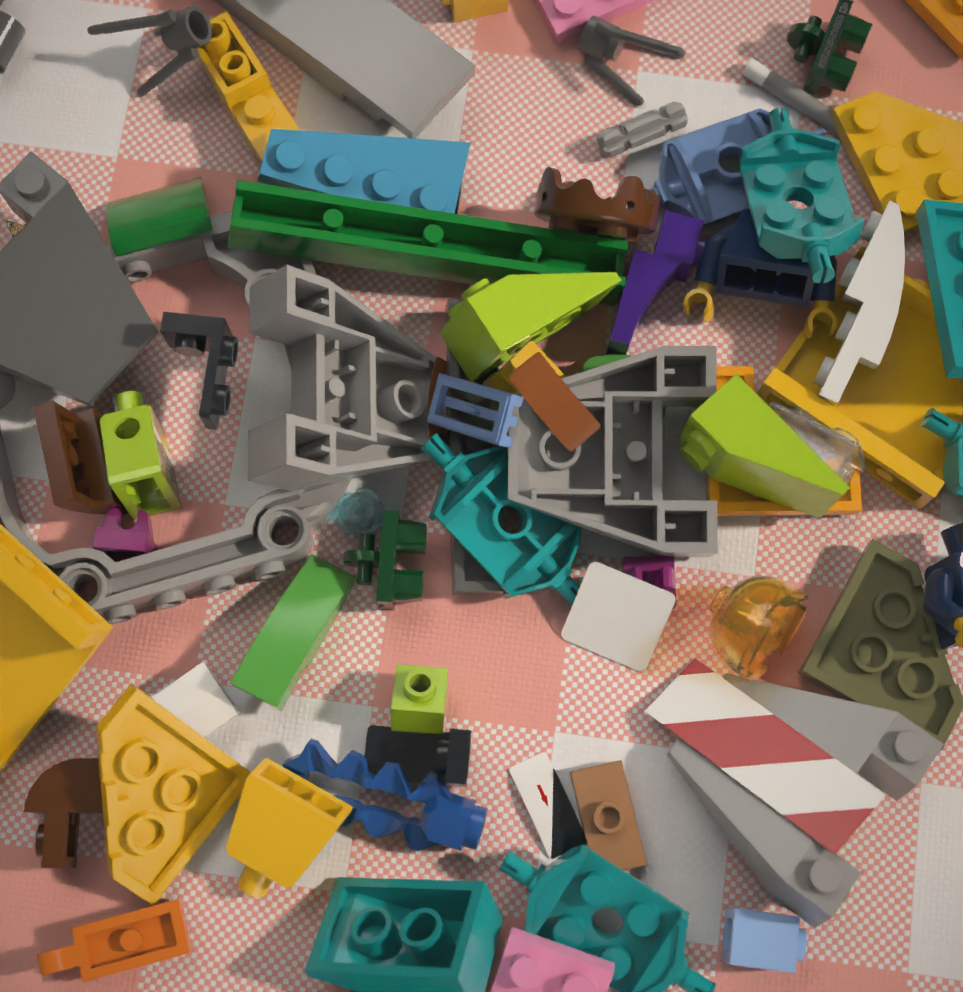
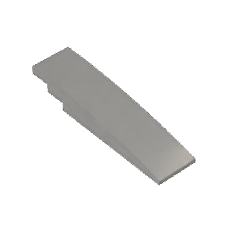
[214,0,475,139]

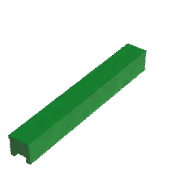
[227,180,628,306]

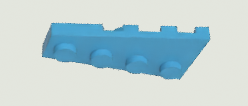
[257,129,471,214]

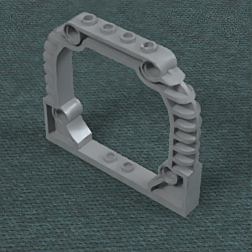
[0,211,352,624]

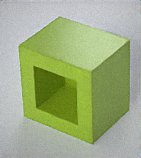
[391,664,448,735]

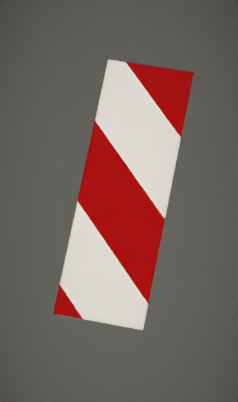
[645,658,886,855]

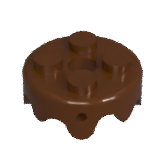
[534,167,661,244]

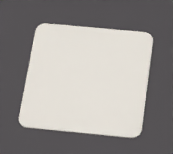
[561,562,676,671]

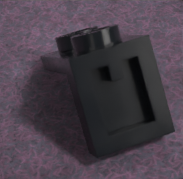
[160,311,238,430]
[364,725,472,788]

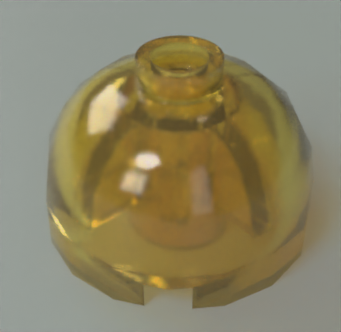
[710,575,808,681]

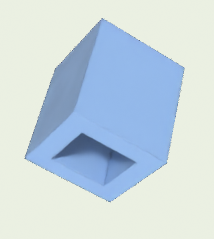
[721,907,807,973]

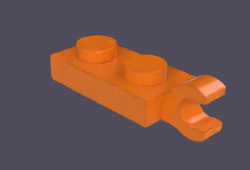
[37,898,193,982]

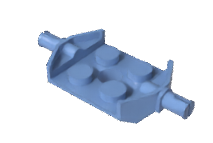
[649,108,828,234]

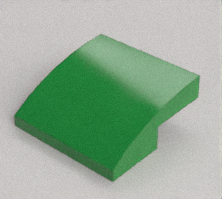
[106,177,213,256]

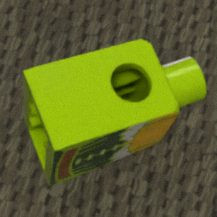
[100,391,183,520]

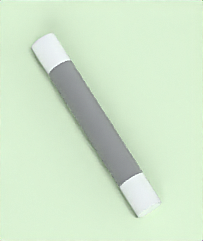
[742,58,839,137]

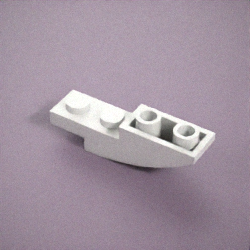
[813,201,905,406]

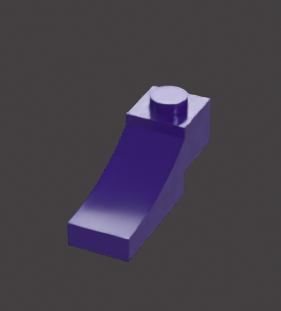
[606,211,707,355]

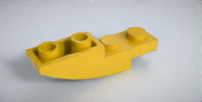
[198,11,299,164]

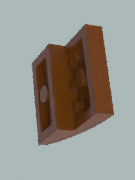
[33,401,128,515]

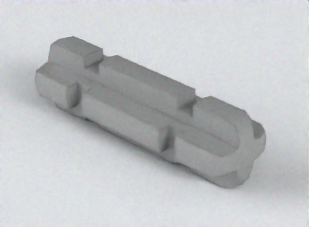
[597,102,688,158]

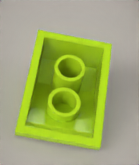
[439,272,622,382]
[677,373,851,518]

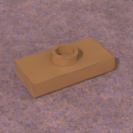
[570,760,647,870]

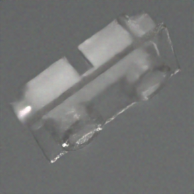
[770,401,866,484]

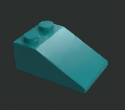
[304,877,503,992]

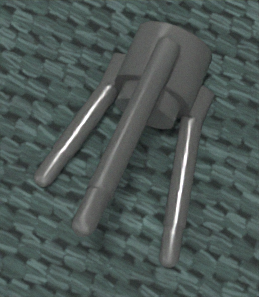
[87,6,212,96]
[577,15,686,106]

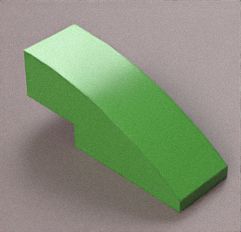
[230,554,357,711]

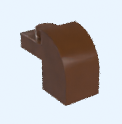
[24,758,103,868]

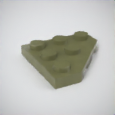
[798,539,963,750]

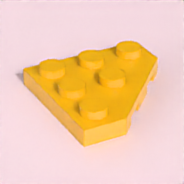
[830,91,963,234]
[96,683,250,906]

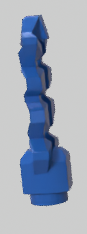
[282,739,488,851]

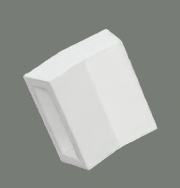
[151,662,240,737]

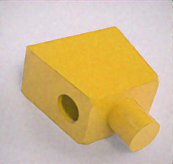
[226,757,353,898]

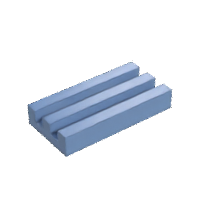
[427,373,524,448]

